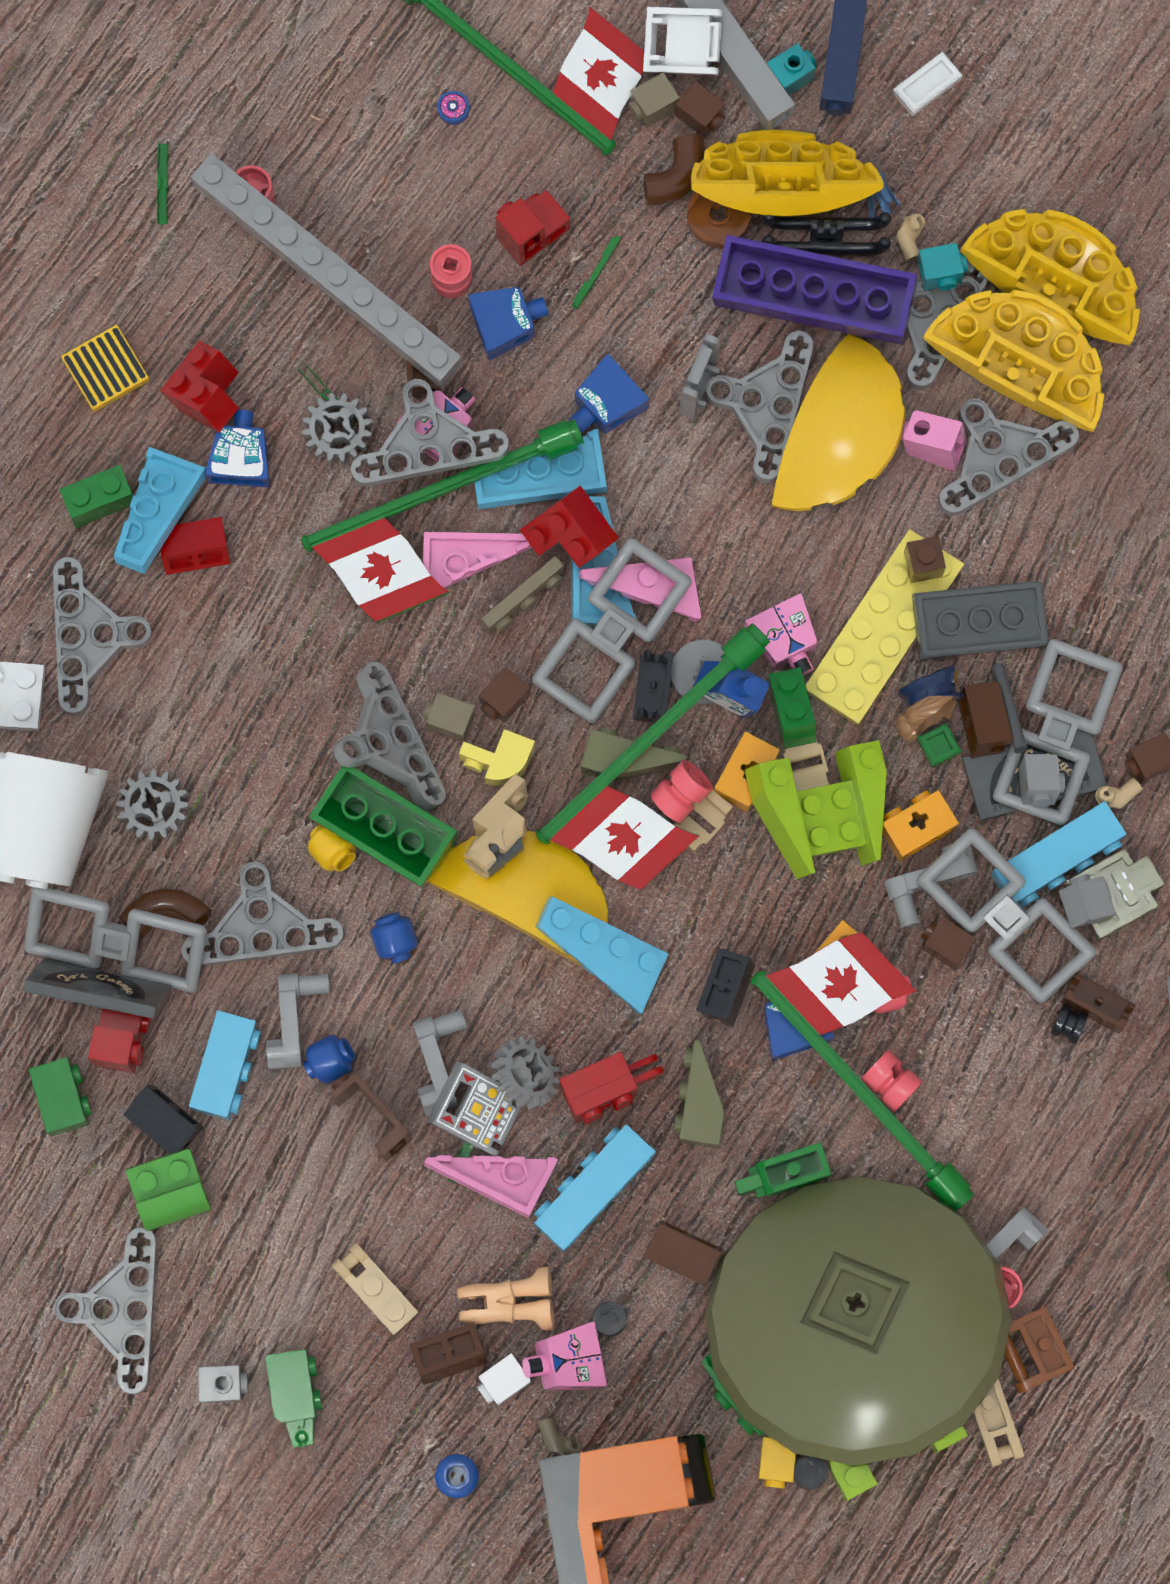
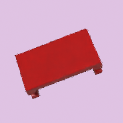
[160,517,230,575]

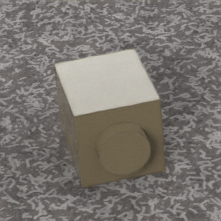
[628,72,680,128]
[423,692,475,742]

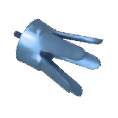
[867,172,901,218]

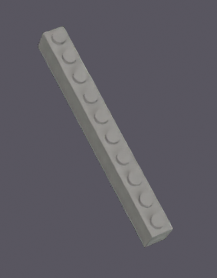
[190,153,463,389]

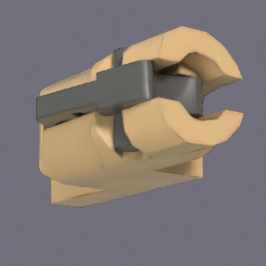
[463,774,528,879]

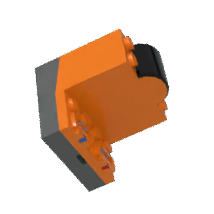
[539,1434,717,1584]

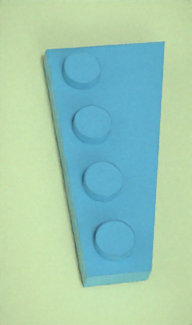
[474,428,607,509]
[114,447,206,574]
[571,496,637,626]
[536,896,668,1014]

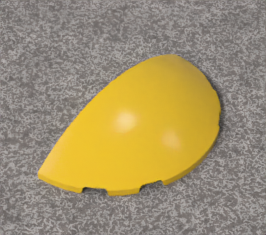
[691,130,884,216]
[960,209,1140,346]
[922,290,1104,432]
[772,334,906,511]
[427,831,608,967]

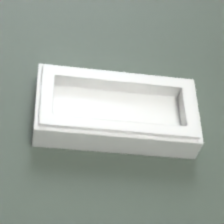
[893,52,963,117]

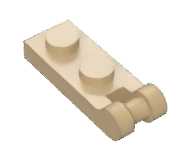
[331,1243,419,1336]
[973,1379,1024,1467]

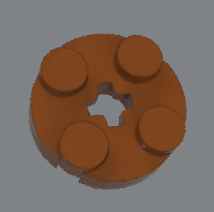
[687,192,751,249]

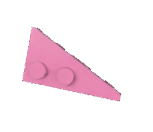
[423,532,532,588]
[579,558,702,622]
[424,1155,558,1219]

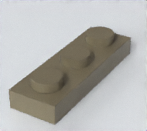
[481,556,564,635]

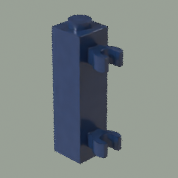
[819,0,867,116]

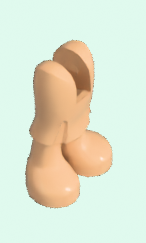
[457,1266,555,1331]

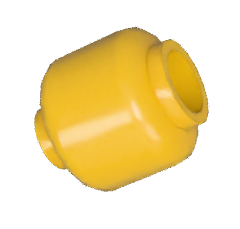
[307,825,357,872]

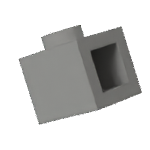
[1018,754,1065,808]
[1059,874,1116,929]
[198,1365,249,1403]

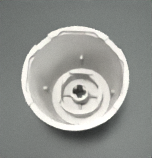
[0,752,109,889]

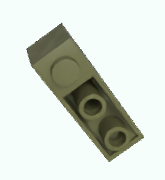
[580,727,687,782]
[673,1040,724,1149]

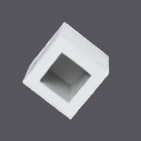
[477,1353,531,1406]

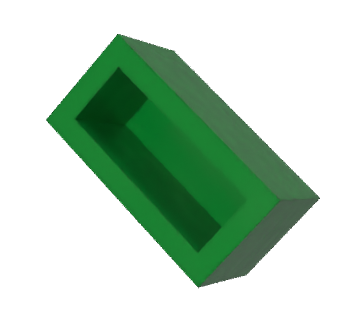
[59,465,133,528]
[768,667,816,749]
[29,1057,92,1136]

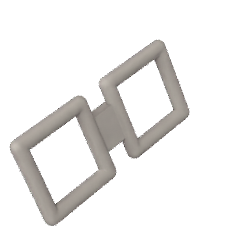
[532,537,692,723]
[993,639,1123,825]
[918,828,1096,1003]
[24,887,207,993]

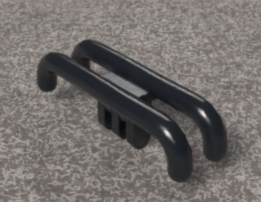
[762,212,891,255]

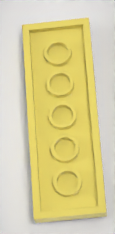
[806,529,964,726]

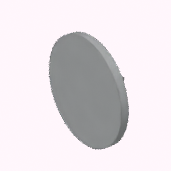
[671,640,724,704]

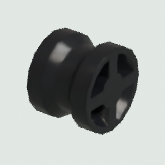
[1051,1004,1088,1044]
[593,1301,627,1337]
[794,1456,828,1490]

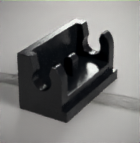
[633,650,674,723]
[696,948,755,1027]
[123,1085,204,1154]

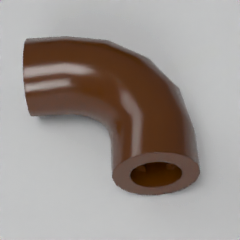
[643,134,705,206]
[118,888,212,939]

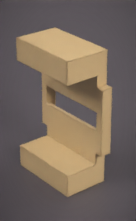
[781,740,829,791]
[674,790,733,854]

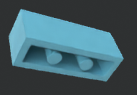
[189,1010,262,1121]

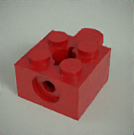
[559,1052,665,1125]

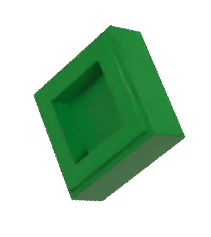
[917,723,962,768]

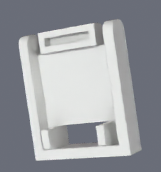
[643,7,723,75]

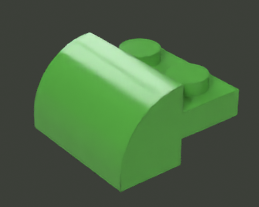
[125,1147,212,1231]

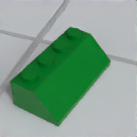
[309,766,458,888]

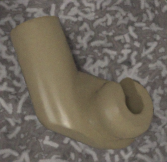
[537,1417,582,1456]

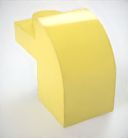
[459,729,535,786]

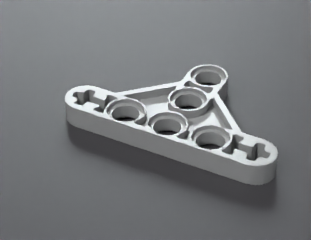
[906,259,989,391]
[706,331,813,484]
[351,379,509,486]
[938,399,1079,517]
[53,557,152,716]
[334,661,446,811]
[181,862,344,967]
[54,1227,157,1395]

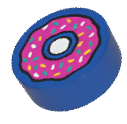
[437,91,470,125]

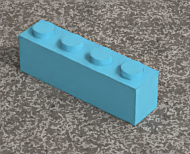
[990,801,1127,908]
[534,1124,656,1253]

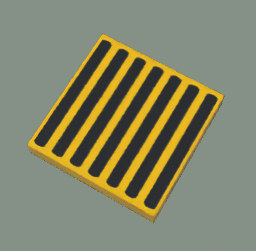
[61,325,150,413]

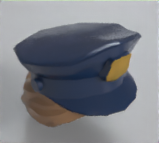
[896,666,965,742]

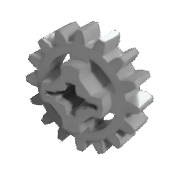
[302,393,372,464]
[116,769,190,842]
[491,1037,560,1110]

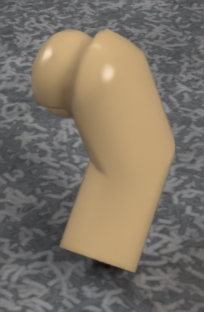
[896,213,925,263]
[1095,778,1143,809]

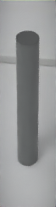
[991,663,1027,753]

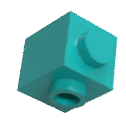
[766,43,817,95]
[917,243,968,291]

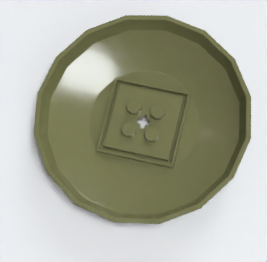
[704,1176,1012,1466]

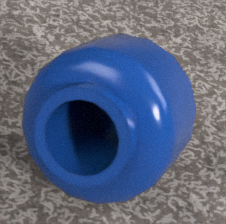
[370,912,418,964]
[303,1034,356,1084]
[435,1454,479,1499]

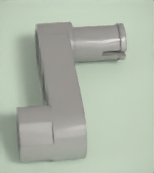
[884,844,979,929]
[266,973,330,1070]
[412,1009,467,1117]
[986,1206,1048,1259]

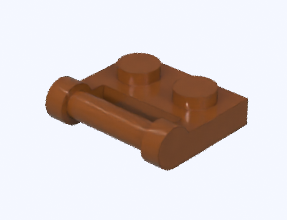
[1004,1306,1075,1394]

